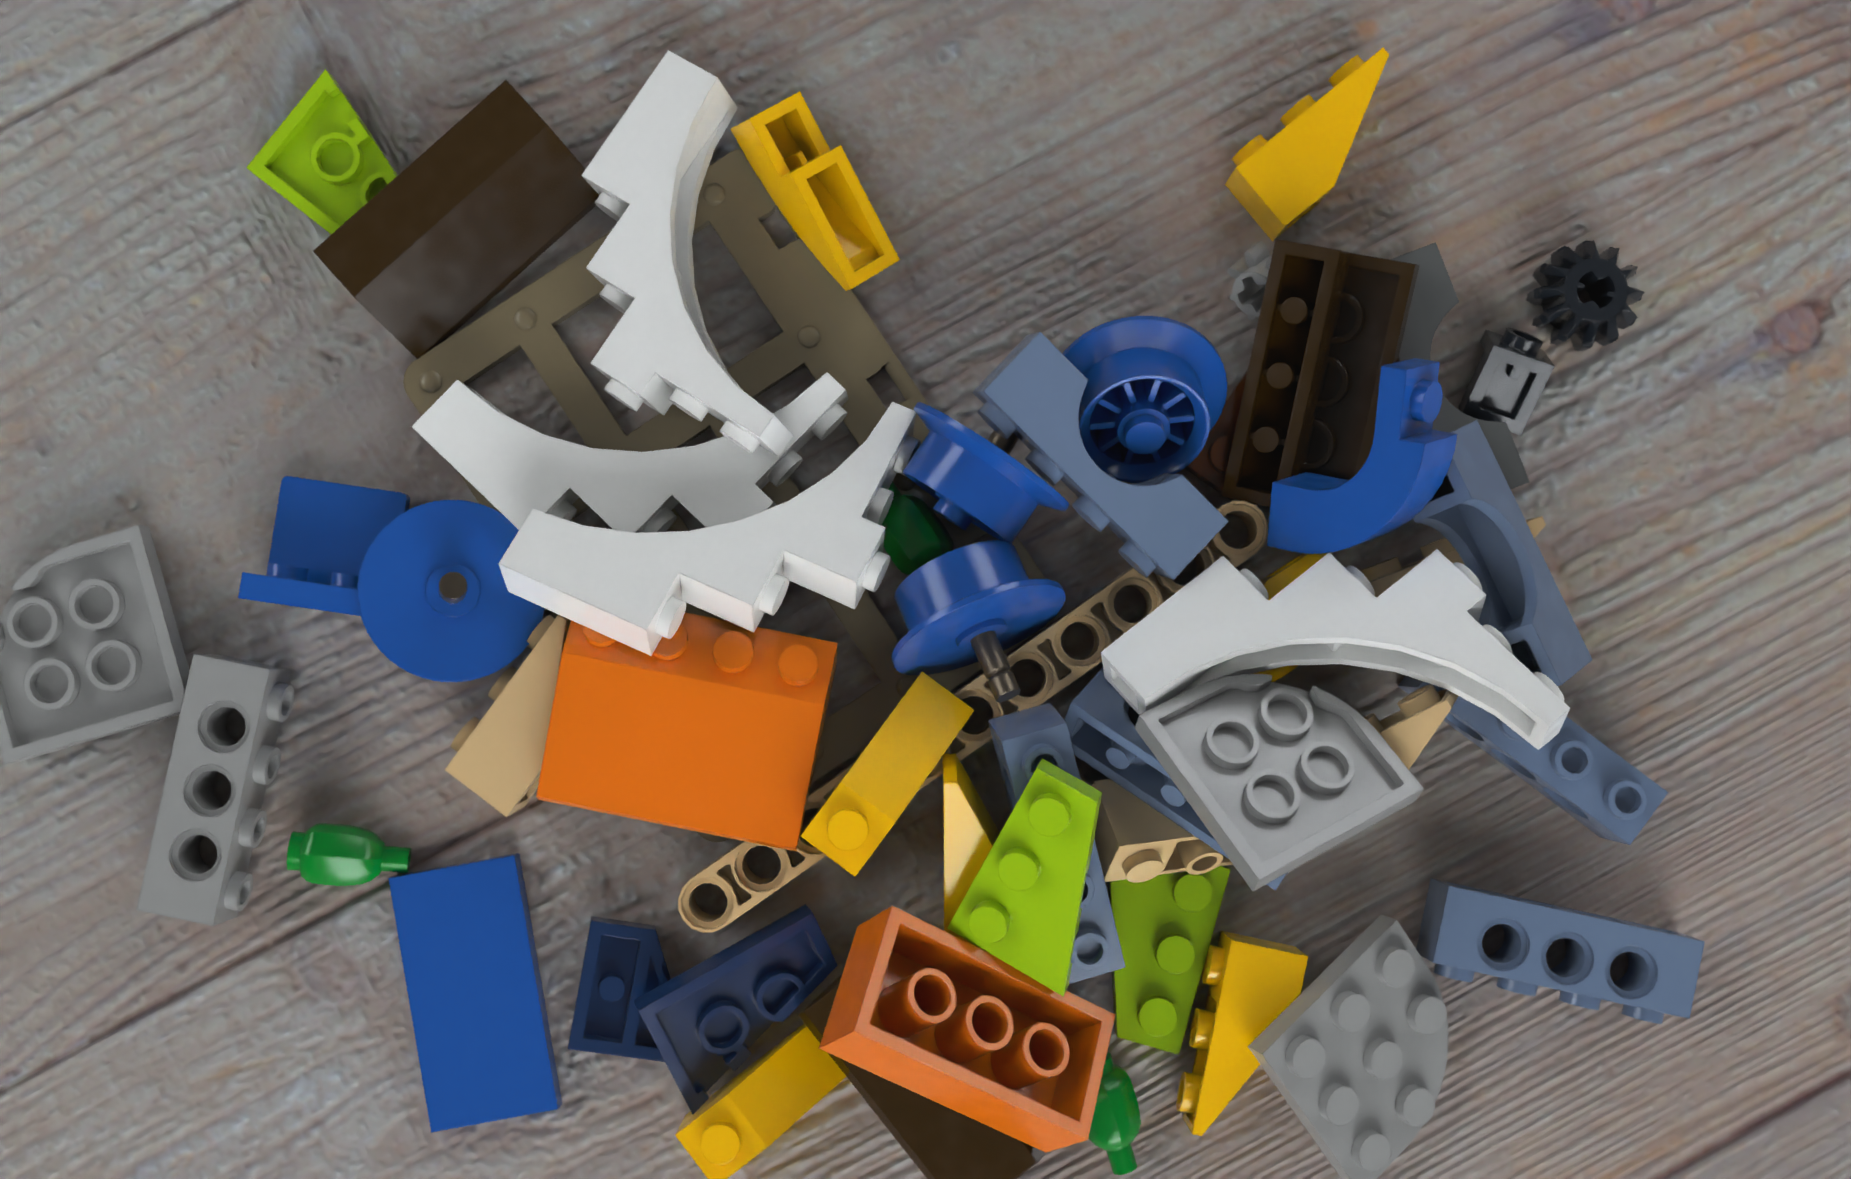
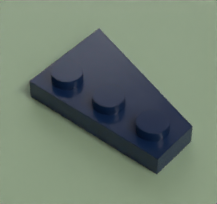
[633,904,838,1114]

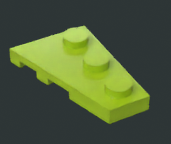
[246,69,398,234]
[947,758,1102,997]
[1108,866,1231,1055]

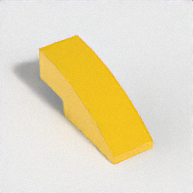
[730,91,900,291]

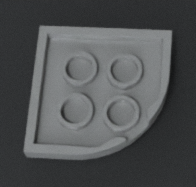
[0,525,189,764]
[1135,674,1424,891]
[1248,915,1449,1179]

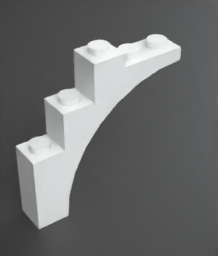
[582,50,794,457]
[412,372,848,533]
[499,402,921,656]
[1101,549,1570,750]

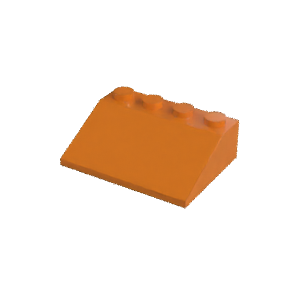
[536,612,838,851]

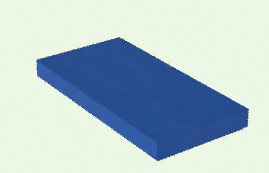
[388,853,562,1133]

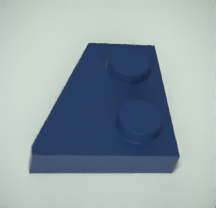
[568,916,671,1062]

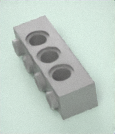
[136,654,294,926]

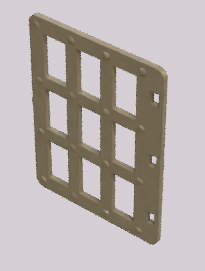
[403,149,1055,842]

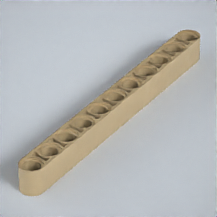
[678,501,1268,933]

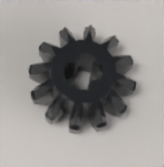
[1526,240,1645,351]

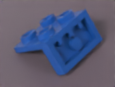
[238,476,410,616]

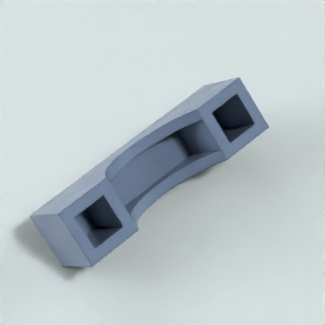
[972,332,1229,580]
[1413,420,1592,686]

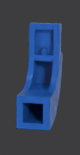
[1267,358,1458,554]

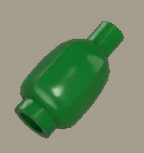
[881,481,954,576]
[286,823,411,886]
[1088,1052,1141,1175]

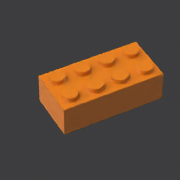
[819,906,1116,1153]

